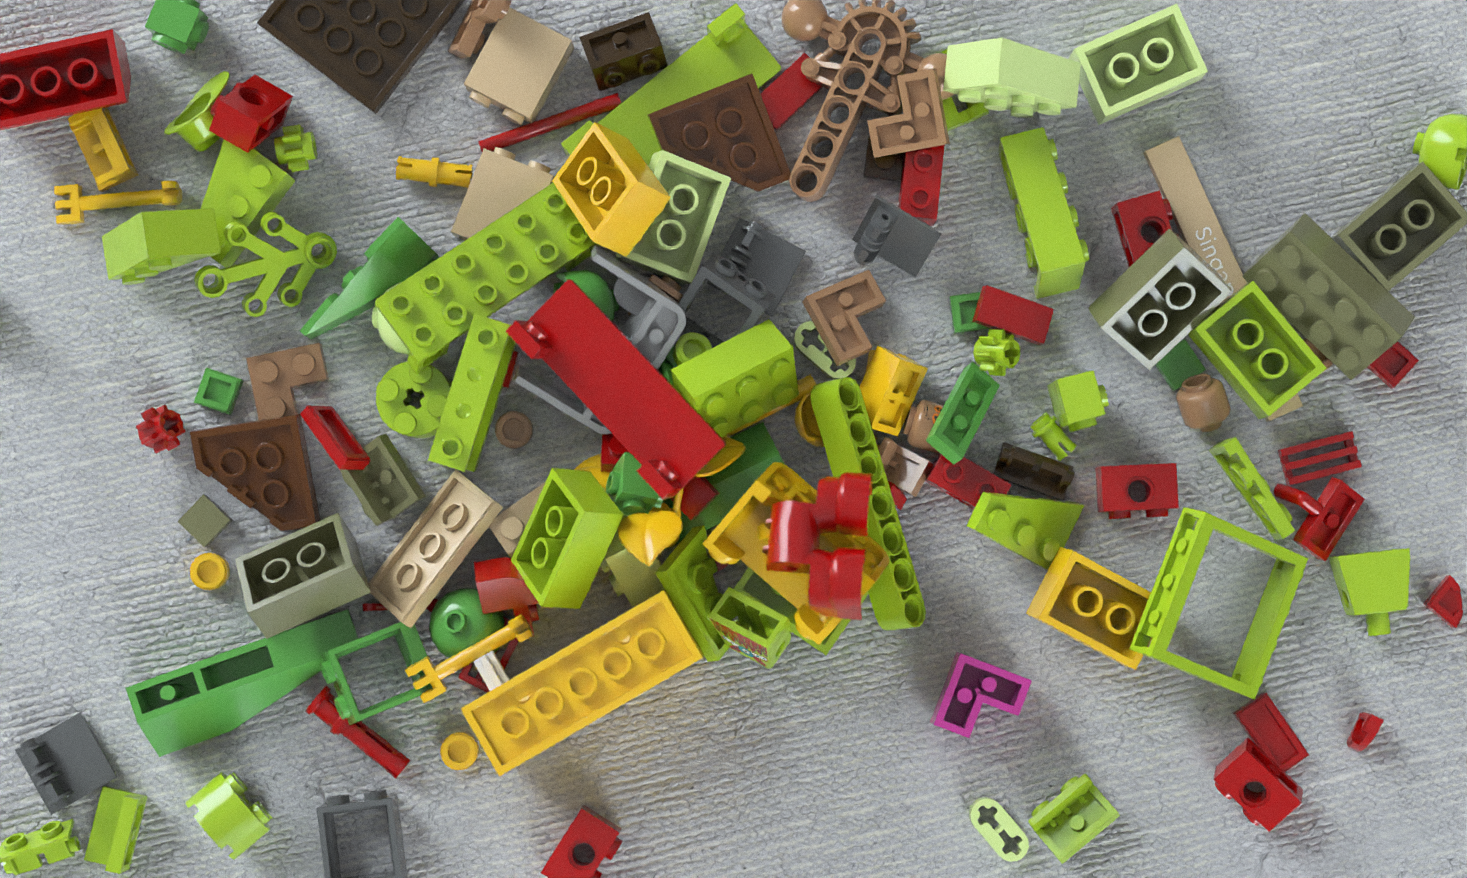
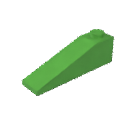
[300,217,440,339]
[662,422,784,550]

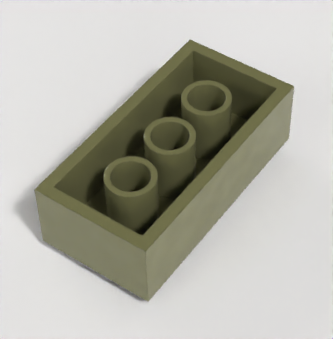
[1242,213,1415,380]

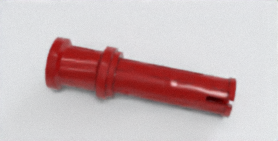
[305,685,411,779]

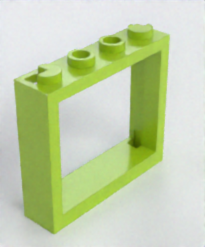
[1129,507,1308,700]

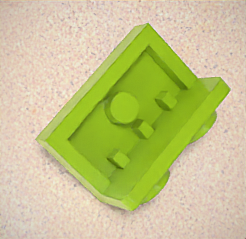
[1028,773,1120,864]

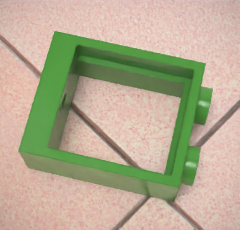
[320,622,432,725]

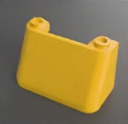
[702,462,890,645]

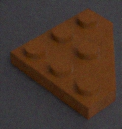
[647,73,791,192]
[189,414,321,531]

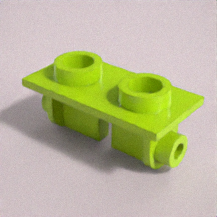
[0,819,81,876]

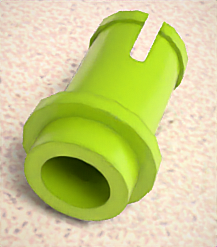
[1030,412,1077,461]

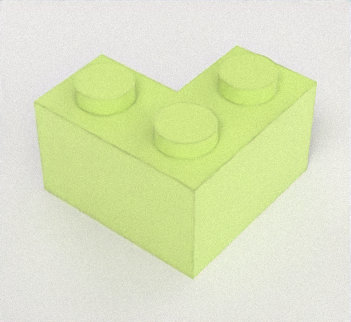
[601,512,665,607]

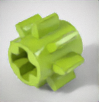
[274,124,318,172]
[973,329,1020,376]

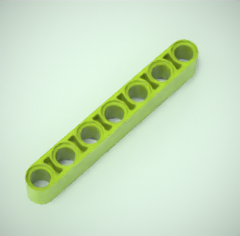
[810,377,926,631]

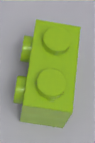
[1047,370,1109,433]

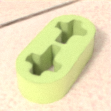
[794,321,856,380]
[969,797,1029,862]

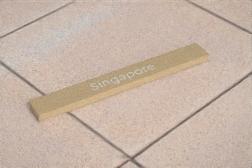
[1143,136,1303,422]

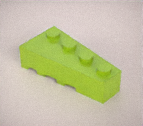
[998,127,1089,299]

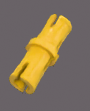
[396,156,473,188]

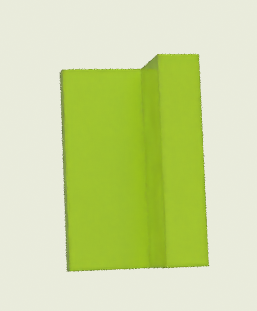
[84,786,148,874]

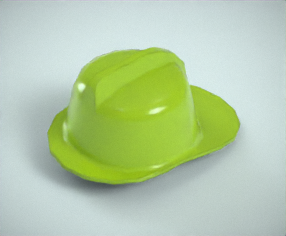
[164,71,230,152]

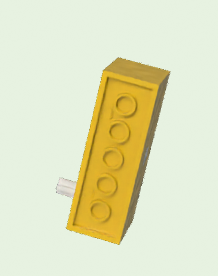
[460,590,704,777]

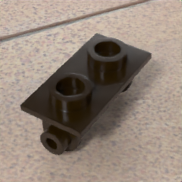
[993,442,1075,501]

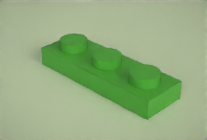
[925,361,1000,464]

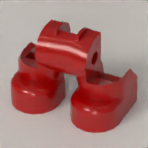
[762,472,873,620]

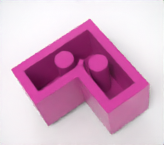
[930,652,1032,738]

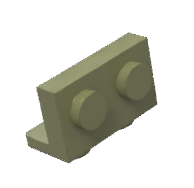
[340,434,426,526]

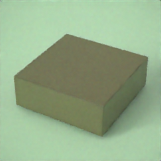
[177,494,233,547]

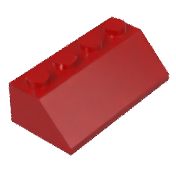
[0,29,131,131]

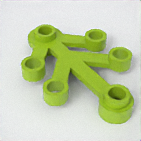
[194,212,337,317]

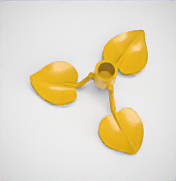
[574,437,746,566]

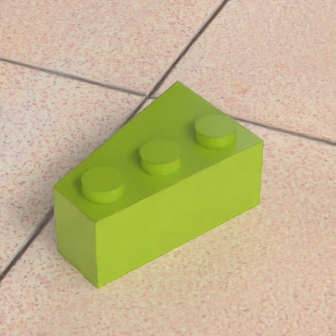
[201,139,295,267]

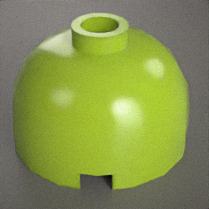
[1412,114,1467,190]

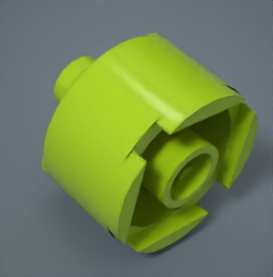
[376,362,452,438]
[185,772,273,860]

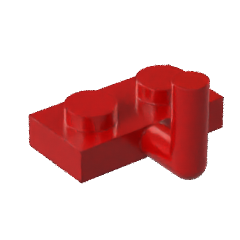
[1274,477,1365,562]

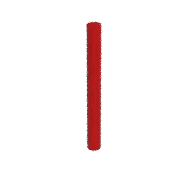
[478,92,621,152]

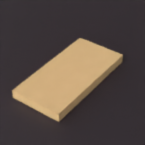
[368,470,503,628]

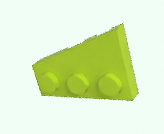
[1209,437,1295,540]
[966,492,1085,570]
[655,525,729,662]

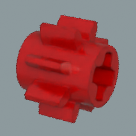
[136,404,186,454]

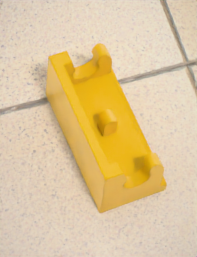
[67,108,138,192]
[859,346,928,436]

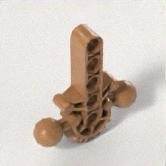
[781,0,954,202]

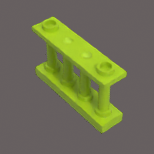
[428,313,517,472]

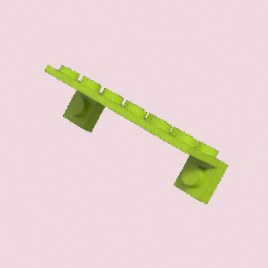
[561,3,781,166]
[375,182,600,374]

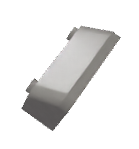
[514,245,686,434]

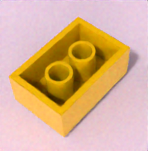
[552,122,671,257]
[1026,547,1152,670]

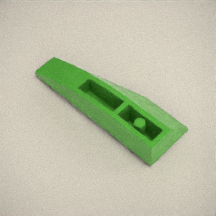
[126,609,359,757]

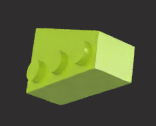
[102,208,221,285]

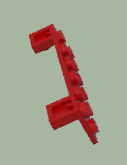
[506,280,726,499]

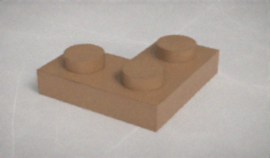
[448,0,511,58]
[867,68,950,158]
[802,269,886,366]
[246,343,329,420]

